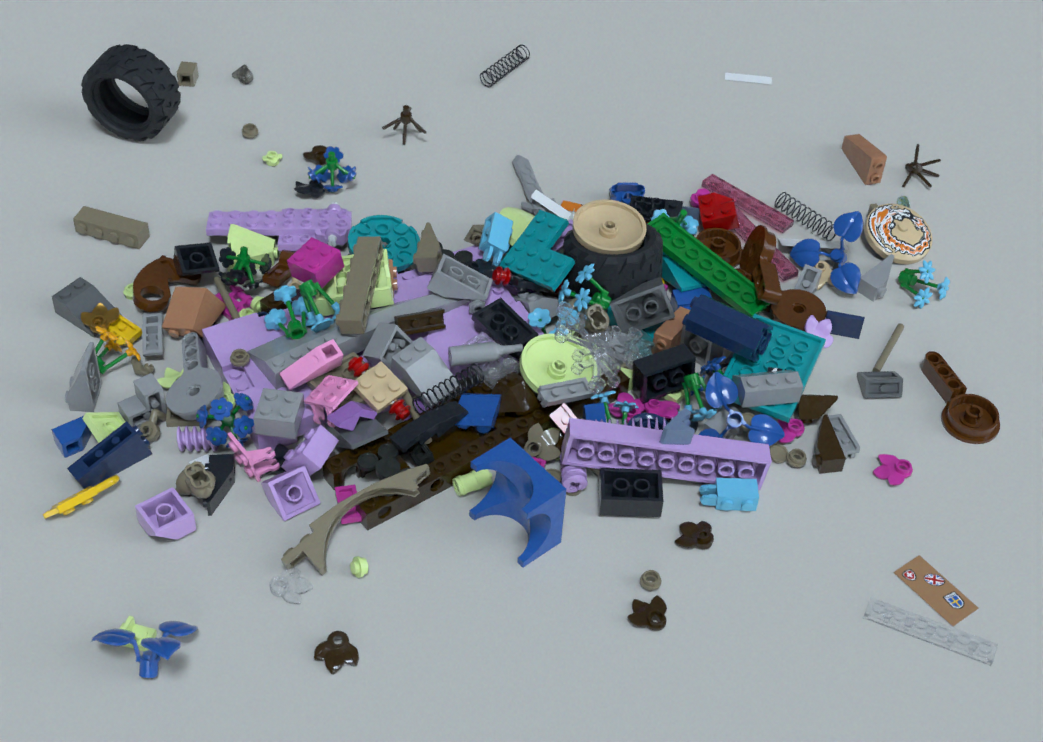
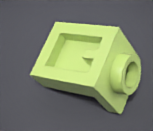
[119,616,157,651]

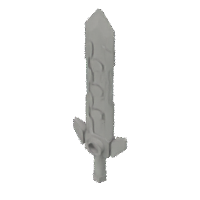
[512,155,556,215]

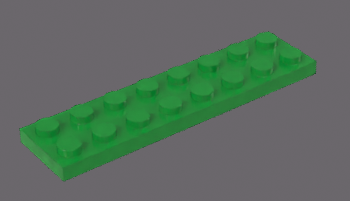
[648,213,770,317]

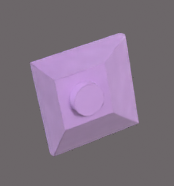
[261,465,321,521]

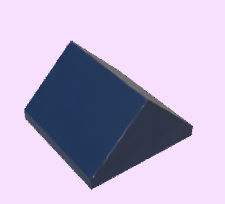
[825,310,865,339]

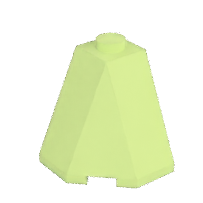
[227,224,279,272]

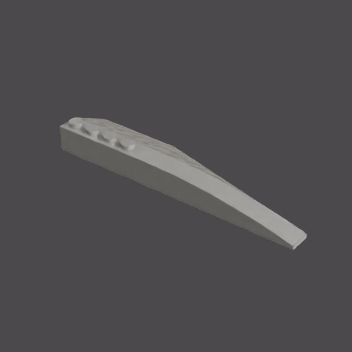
[247,294,471,390]

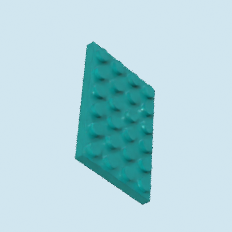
[723,314,826,423]

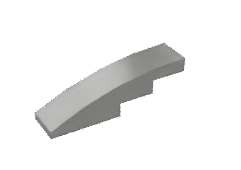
[142,310,163,356]

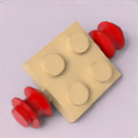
[348,357,411,421]

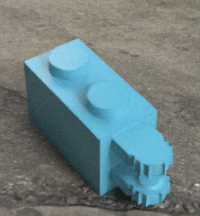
[478,212,513,267]
[699,478,759,511]

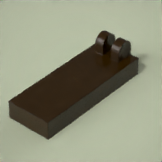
[394,308,446,335]

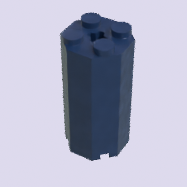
[682,295,773,362]

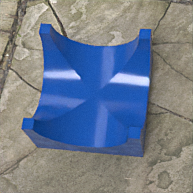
[469,438,567,567]

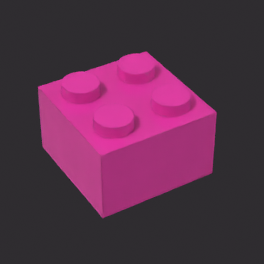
[287,237,344,288]

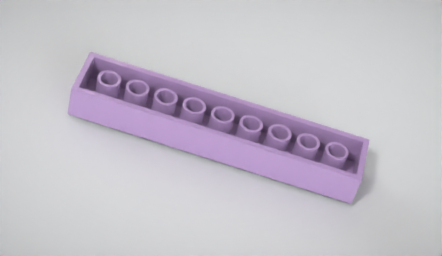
[561,418,772,490]

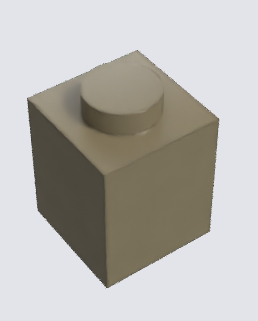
[177,61,199,87]

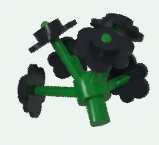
[218,246,272,290]

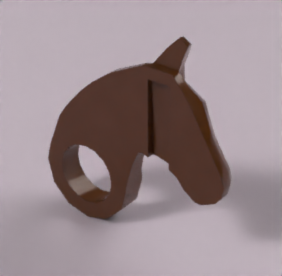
[133,255,202,312]

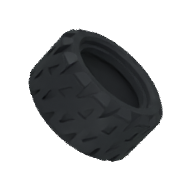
[81,44,181,141]
[563,223,663,301]

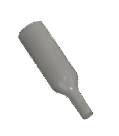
[448,342,523,366]

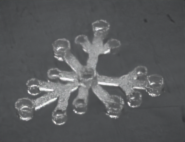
[554,301,643,394]

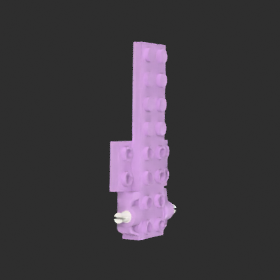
[206,202,352,251]

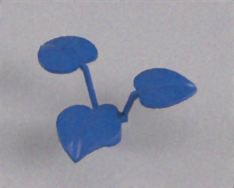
[790,211,863,294]
[698,372,785,446]
[92,621,197,678]

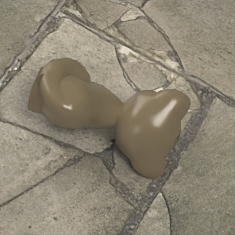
[558,298,609,334]
[175,461,215,498]

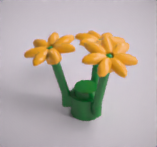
[95,326,141,375]

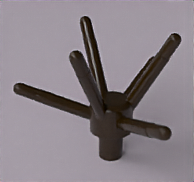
[382,105,427,145]
[902,144,941,188]

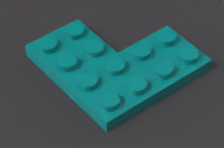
[498,209,575,292]

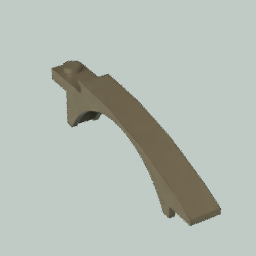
[281,464,430,575]

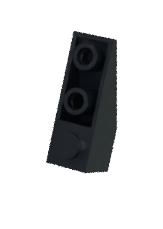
[203,454,236,516]

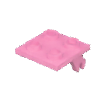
[304,375,359,428]
[227,432,280,482]

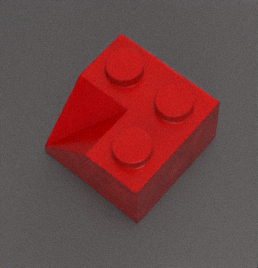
[697,192,740,230]

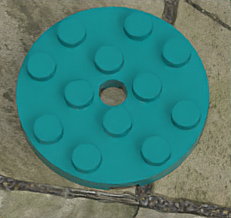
[347,215,420,272]

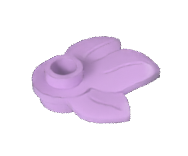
[805,315,834,348]

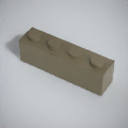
[73,206,150,250]

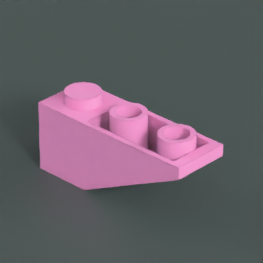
[279,339,344,391]

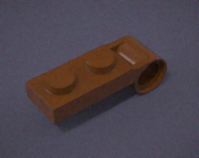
[262,250,295,287]

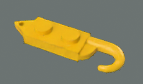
[43,475,120,519]

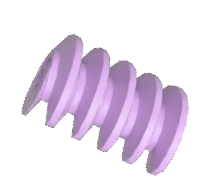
[177,426,220,452]
[560,452,588,493]

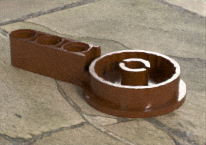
[647,222,743,268]
[740,225,782,305]
[735,268,826,332]
[921,351,1000,444]

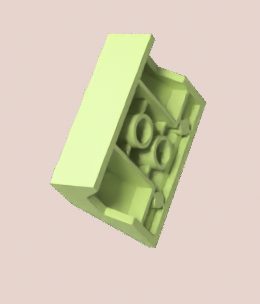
[314,249,394,316]

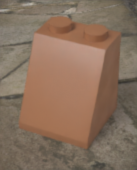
[162,286,226,338]

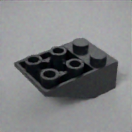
[630,195,683,223]

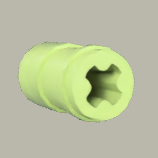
[452,469,493,496]

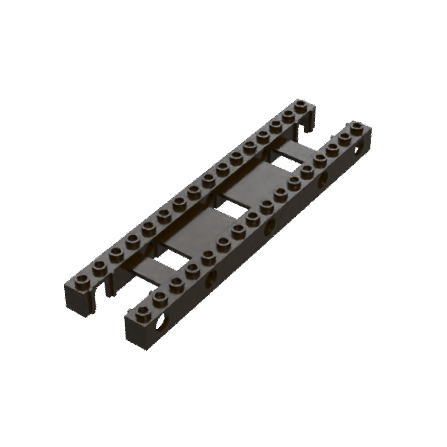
[323,333,630,531]

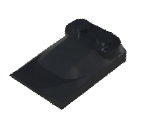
[471,297,539,362]

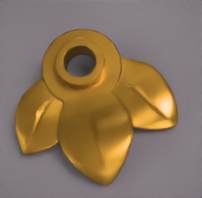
[81,303,119,333]

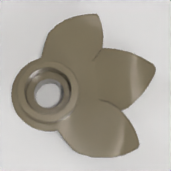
[524,423,561,461]

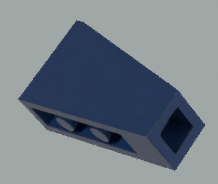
[67,421,153,489]

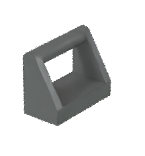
[857,371,903,398]

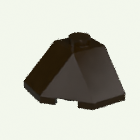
[491,372,540,416]
[794,394,838,423]

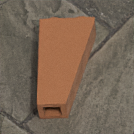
[841,134,887,185]
[651,306,690,355]

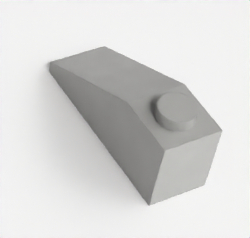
[858,254,895,302]

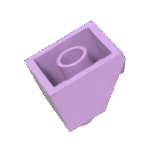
[281,425,339,476]
[135,487,196,540]

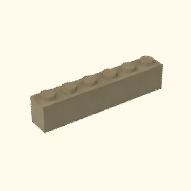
[336,236,384,334]

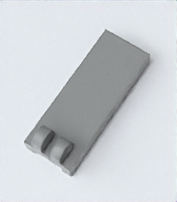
[537,377,594,408]
[822,414,860,459]

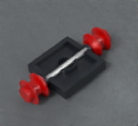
[492,266,563,294]

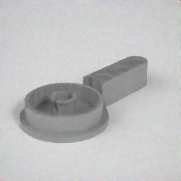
[166,332,224,420]

